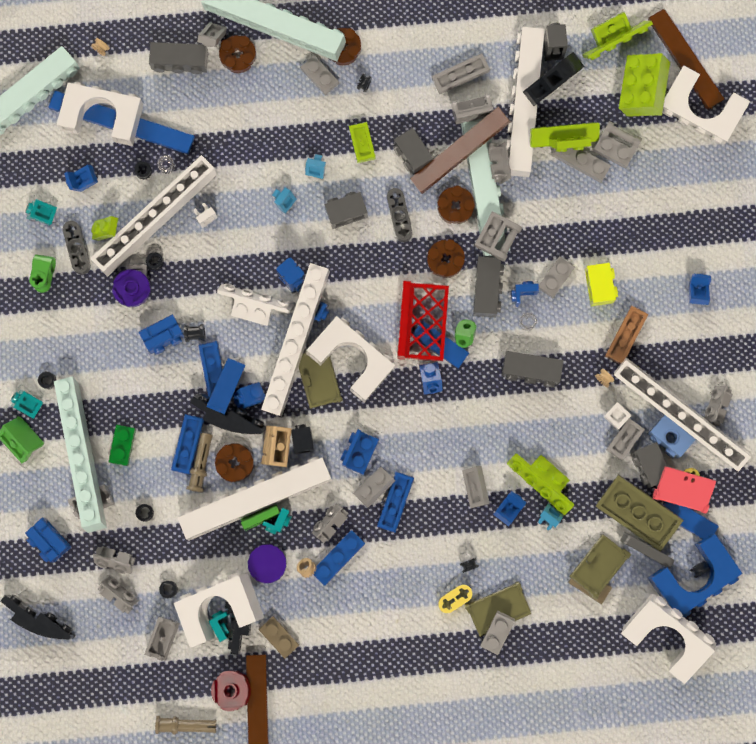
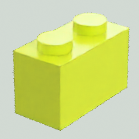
[585,263,618,307]

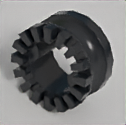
[357,73,372,92]
[134,161,152,180]
[146,252,164,271]
[38,371,57,390]
[135,504,154,522]
[460,558,479,573]
[690,561,710,578]
[159,581,178,598]

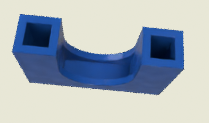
[647,534,743,618]

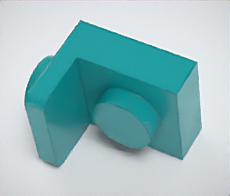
[25,199,57,226]
[10,390,43,419]
[209,610,230,642]

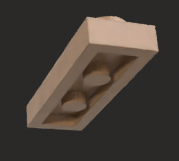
[605,306,649,364]

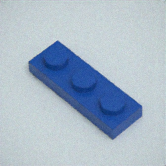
[313,530,365,586]

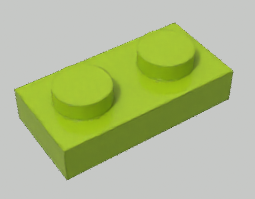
[349,122,376,163]
[91,216,118,241]

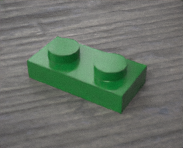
[108,425,136,466]

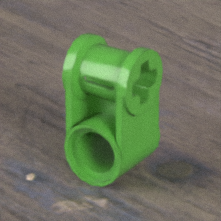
[29,254,56,293]

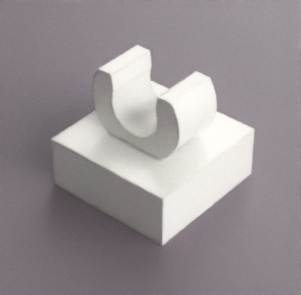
[194,203,218,228]
[604,402,632,430]

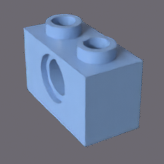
[647,415,696,459]

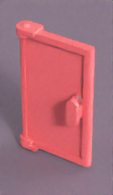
[653,466,716,514]

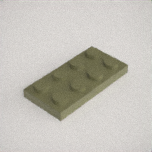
[596,474,683,552]

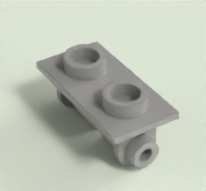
[488,142,511,184]
[704,386,733,426]
[312,503,349,543]
[93,546,136,574]
[98,576,139,614]

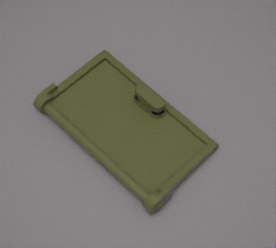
[299,353,343,409]
[569,534,631,600]
[465,581,531,637]

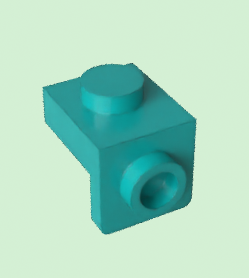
[262,508,292,535]

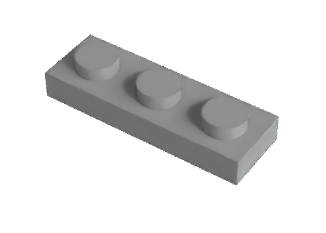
[432,53,490,94]
[552,148,611,183]

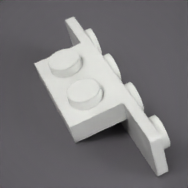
[217,284,294,326]

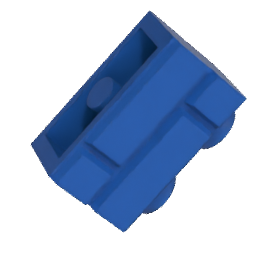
[276,258,305,293]
[139,314,184,355]
[25,517,71,563]

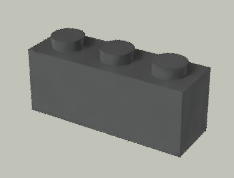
[149,42,208,74]
[473,256,504,318]
[501,351,564,388]

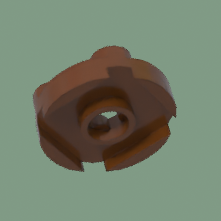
[328,28,361,66]
[219,35,256,73]
[437,185,475,224]
[427,239,465,278]
[215,443,254,482]

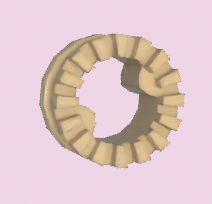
[91,38,110,56]
[595,369,614,388]
[297,558,317,578]

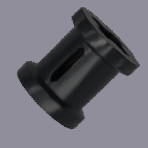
[184,324,206,342]

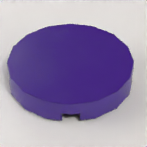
[112,269,151,307]
[248,544,287,584]

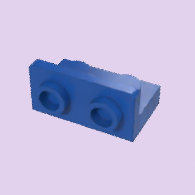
[340,429,379,475]

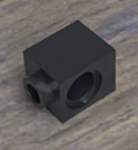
[291,424,314,454]

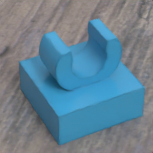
[305,154,326,179]
[272,188,297,214]
[538,504,564,530]

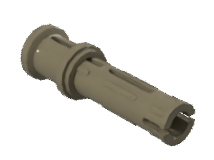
[186,433,213,493]
[155,716,217,735]

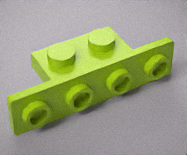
[582,12,653,60]
[530,122,600,152]
[507,453,574,515]

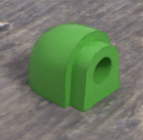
[455,319,476,348]

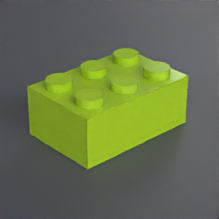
[619,53,670,116]

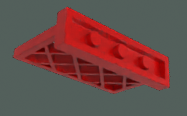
[397,281,449,361]

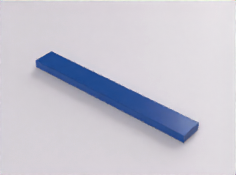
[48,91,195,155]

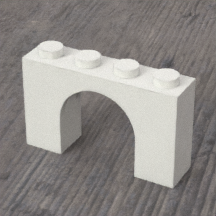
[663,66,750,144]
[57,82,144,146]
[306,316,395,403]
[174,572,265,648]
[621,593,716,684]

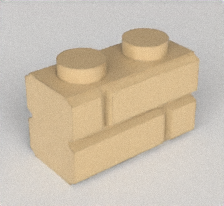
[261,426,292,467]

